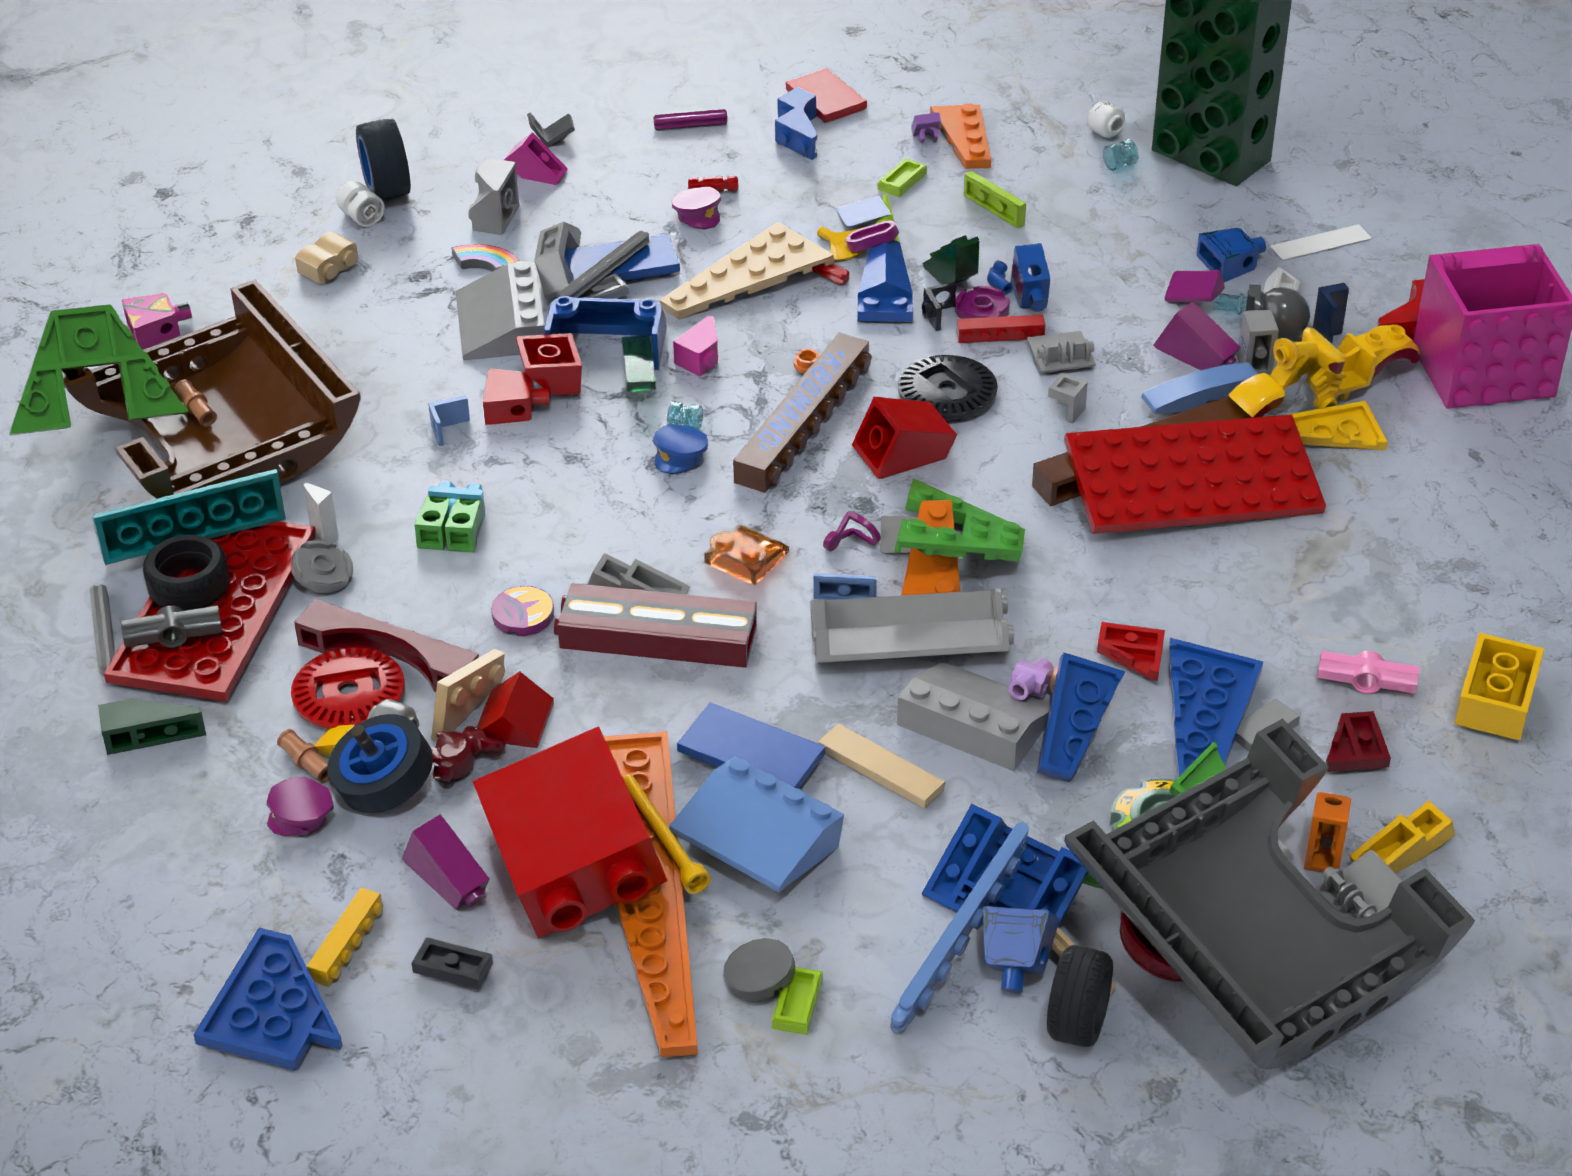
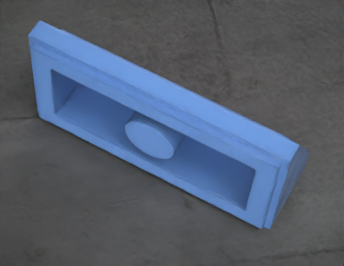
[813,573,877,600]

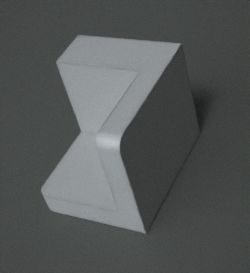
[1048,373,1088,423]

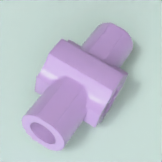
[1009,658,1053,701]

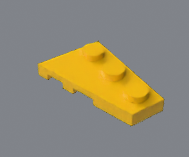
[1288,400,1388,450]

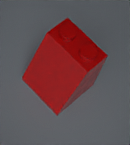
[852,396,957,479]

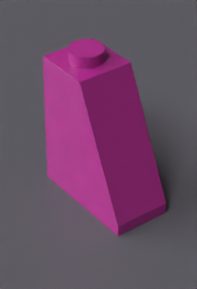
[1153,301,1241,370]
[402,814,490,910]

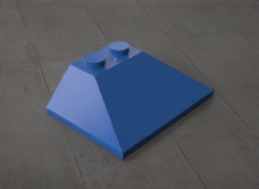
[921,804,1089,928]

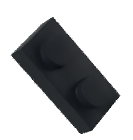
[411,937,493,990]

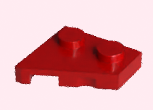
[1097,622,1165,681]

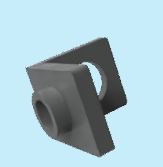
[527,112,575,147]

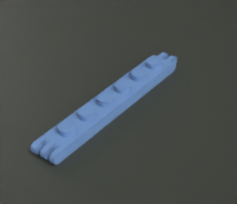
[890,822,1029,1033]

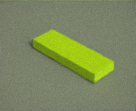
[963,170,1026,228]

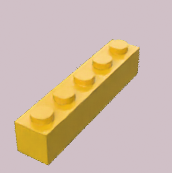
[307,887,383,987]

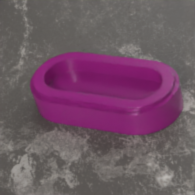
[845,221,899,252]

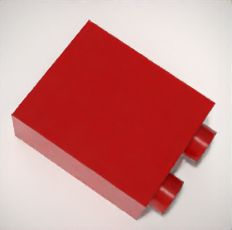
[472,726,668,939]

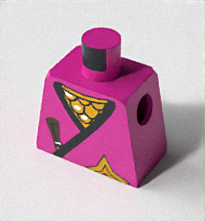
[122,293,192,350]

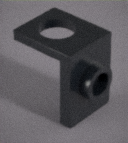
[921,282,956,331]

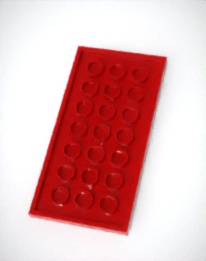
[1064,414,1326,534]
[104,521,316,702]

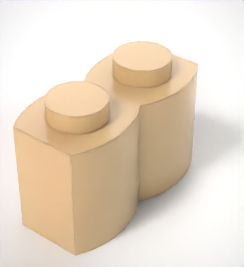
[295,232,359,284]

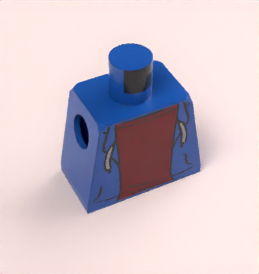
[1010,243,1051,312]

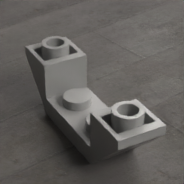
[534,222,582,300]

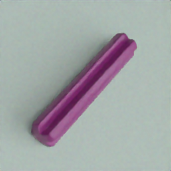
[653,109,728,130]

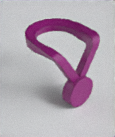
[823,511,881,551]

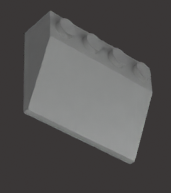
[456,261,545,360]
[897,662,1051,771]

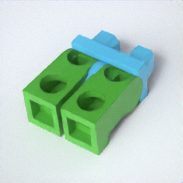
[414,481,485,553]

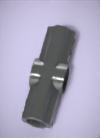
[121,606,222,648]

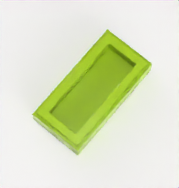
[878,158,927,197]
[772,967,823,1035]

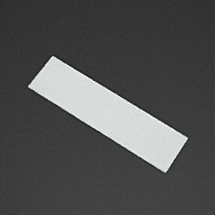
[1270,224,1372,260]

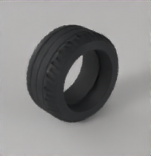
[143,535,230,611]
[1047,945,1113,1047]

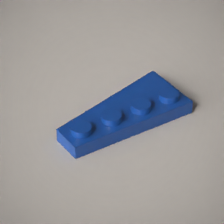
[1037,652,1125,782]

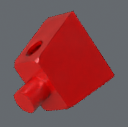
[483,369,551,425]

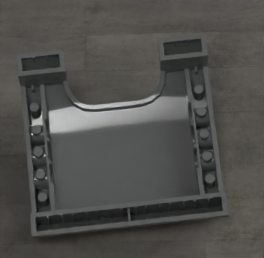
[1064,718,1475,1070]

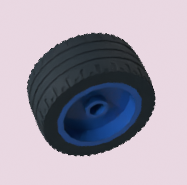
[356,119,411,200]

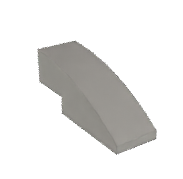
[587,553,690,595]

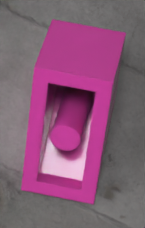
[504,132,568,185]
[673,315,718,376]

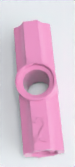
[1317,651,1420,694]

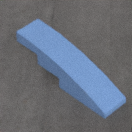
[1141,362,1258,414]

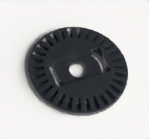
[898,355,998,420]

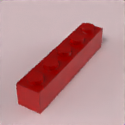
[956,314,1046,343]

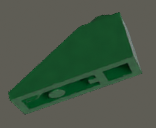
[98,699,206,755]

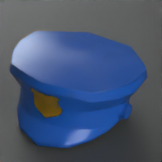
[652,424,708,474]

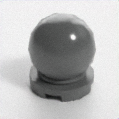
[1246,284,1310,341]

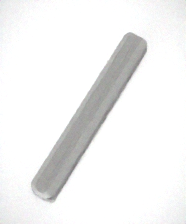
[90,584,115,676]

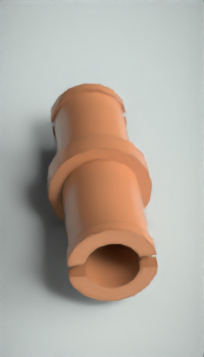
[174,379,217,427]
[277,729,330,784]

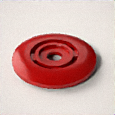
[291,647,405,729]

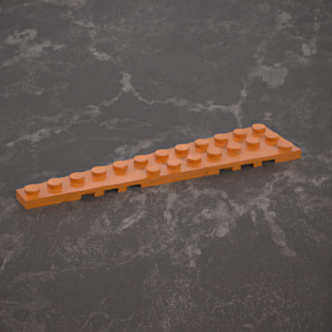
[604,731,698,1057]

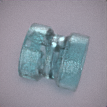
[1103,139,1139,171]
[667,401,703,430]

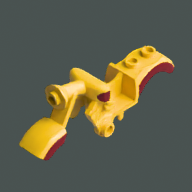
[1228,324,1421,418]

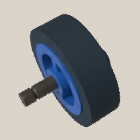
[328,714,433,813]

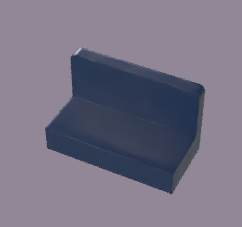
[1313,283,1349,344]

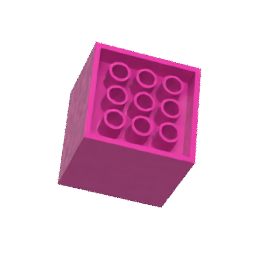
[1413,244,1572,409]

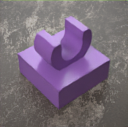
[911,112,941,143]

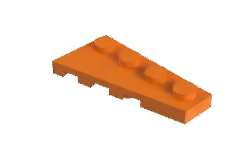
[930,103,991,169]

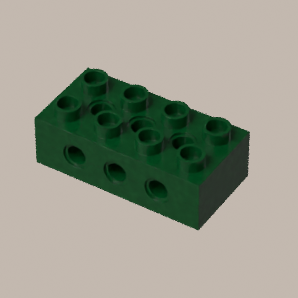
[1152,0,1292,187]

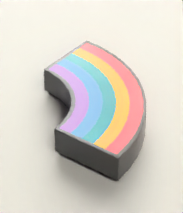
[451,244,520,271]

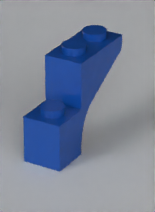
[775,87,817,160]

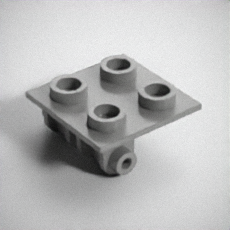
[1027,331,1096,373]
[1316,849,1402,919]

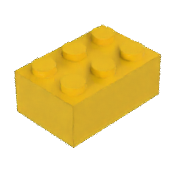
[1454,633,1545,741]

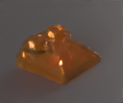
[704,524,789,585]

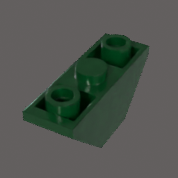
[922,235,980,285]

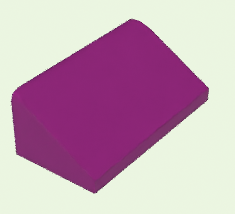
[1164,270,1225,302]

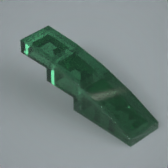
[622,335,656,392]

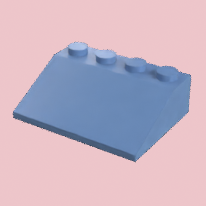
[669,756,844,892]

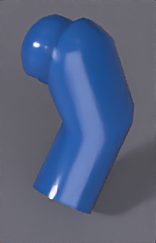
[987,260,1012,295]

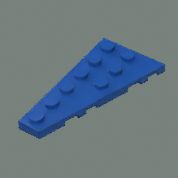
[1169,638,1264,778]

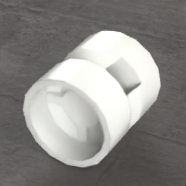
[336,181,385,227]

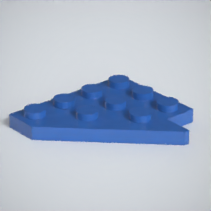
[193,927,343,1071]

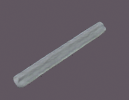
[557,230,650,298]

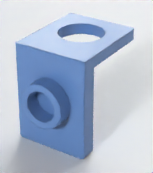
[428,395,470,446]

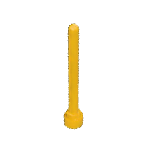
[623,774,711,894]

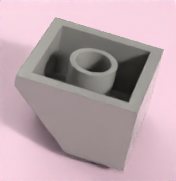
[468,158,520,235]

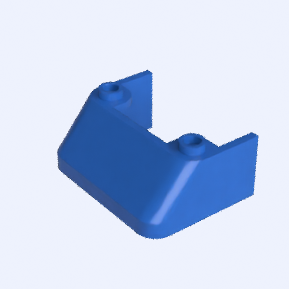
[544,296,667,370]

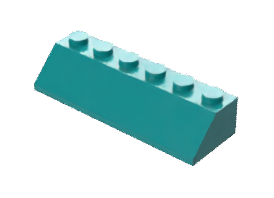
[92,469,286,565]

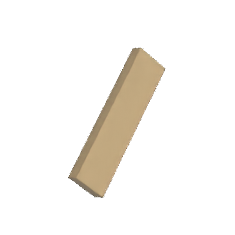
[818,723,945,809]

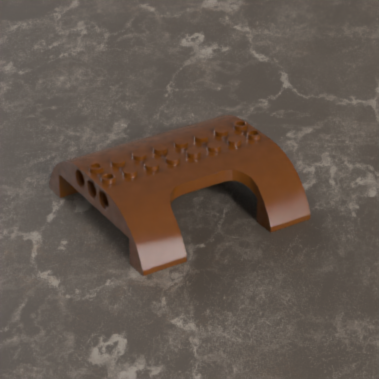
[62,279,361,499]

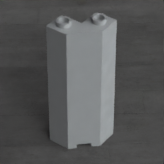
[810,589,1014,663]

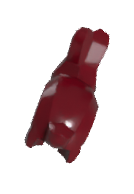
[432,726,506,782]

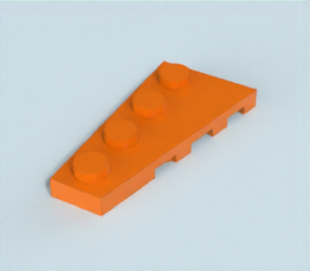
[901,500,961,596]

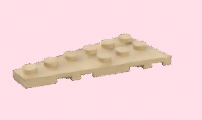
[659,222,835,320]

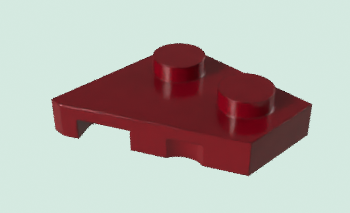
[1326,711,1391,772]

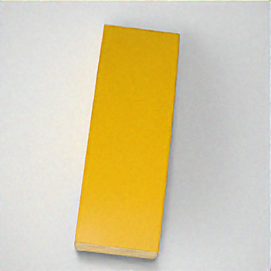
[1349,800,1455,873]

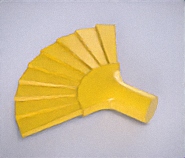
[817,226,866,261]

